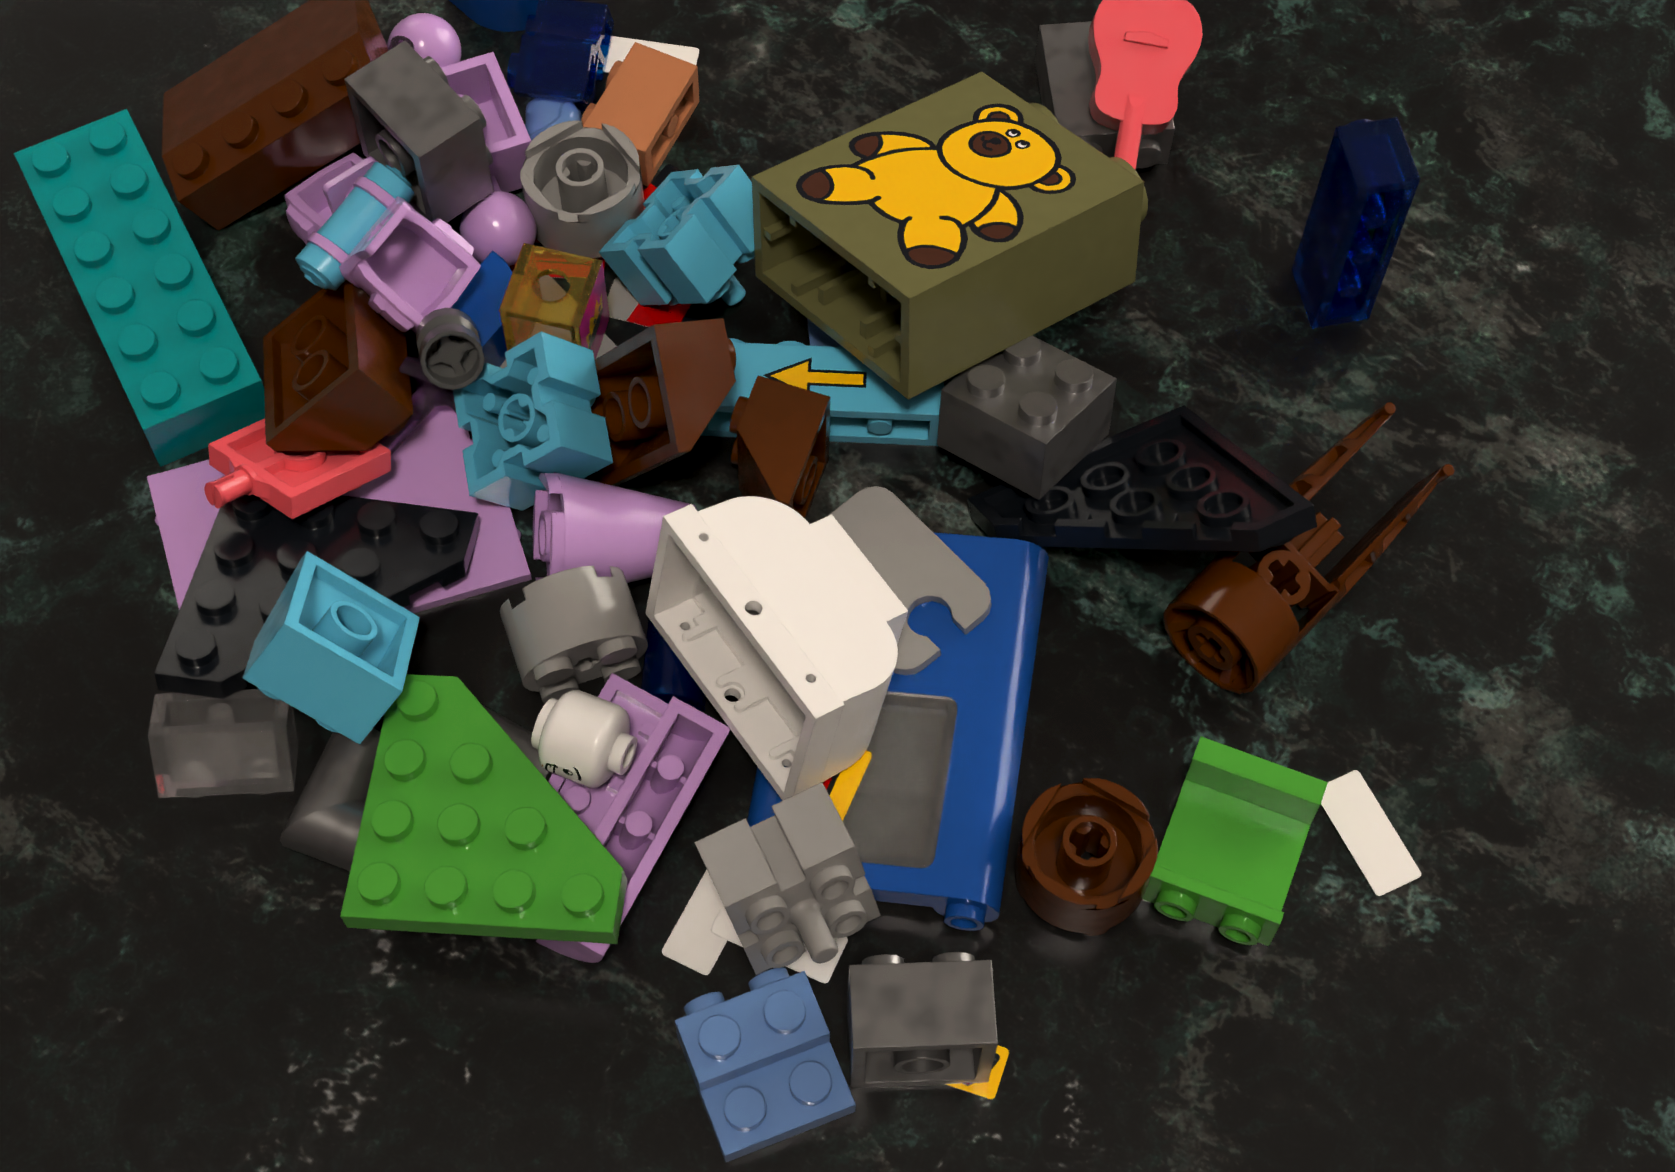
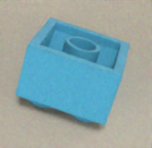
[242,551,420,744]

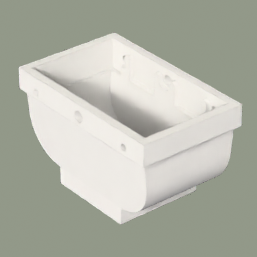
[645,496,908,801]

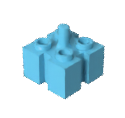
[599,165,755,306]
[453,331,613,511]

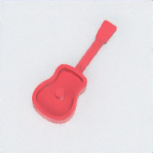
[1088,0,1203,170]

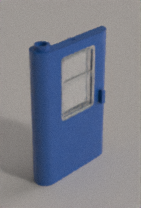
[747,532,1049,931]

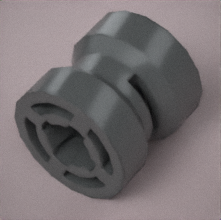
[416,308,485,390]

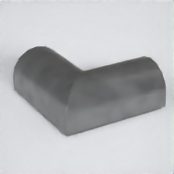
[280,728,381,871]

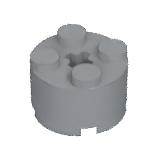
[520,120,645,266]
[500,566,648,703]

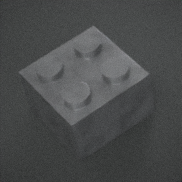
[344,41,494,223]
[937,335,1117,500]
[847,952,998,1088]

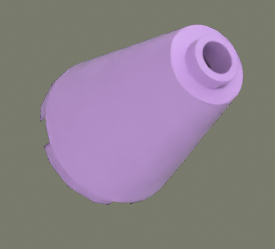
[533,472,697,583]

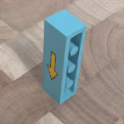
[700,338,944,446]

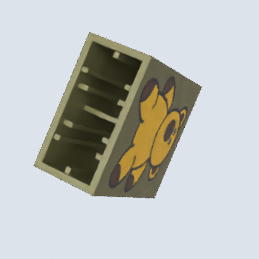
[752,71,1148,400]

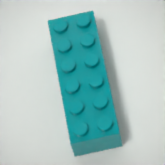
[14,109,265,467]

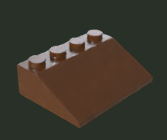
[162,0,389,231]

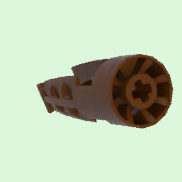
[1163,402,1455,694]

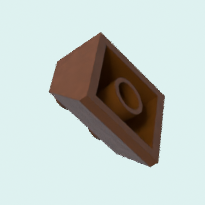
[729,375,830,519]

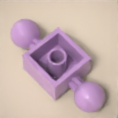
[387,13,537,266]

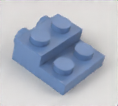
[675,967,856,1163]

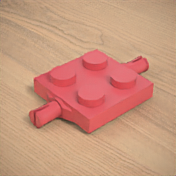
[204,418,391,519]

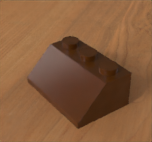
[263,280,414,451]
[591,318,736,486]

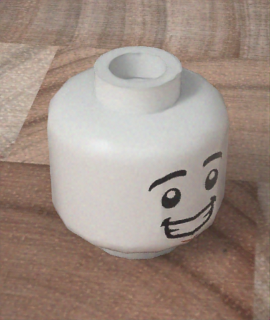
[531,689,638,788]

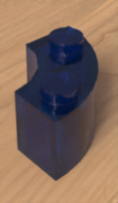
[507,0,614,105]

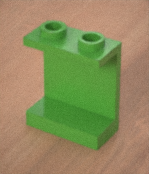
[1142,736,1328,946]

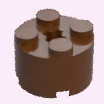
[1015,778,1158,936]

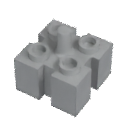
[694,782,881,975]

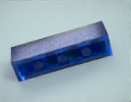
[1292,117,1420,328]

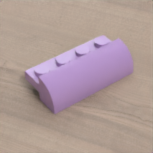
[536,673,730,963]

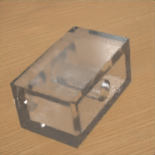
[148,689,298,798]

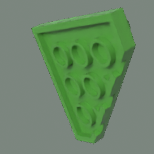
[340,674,628,944]

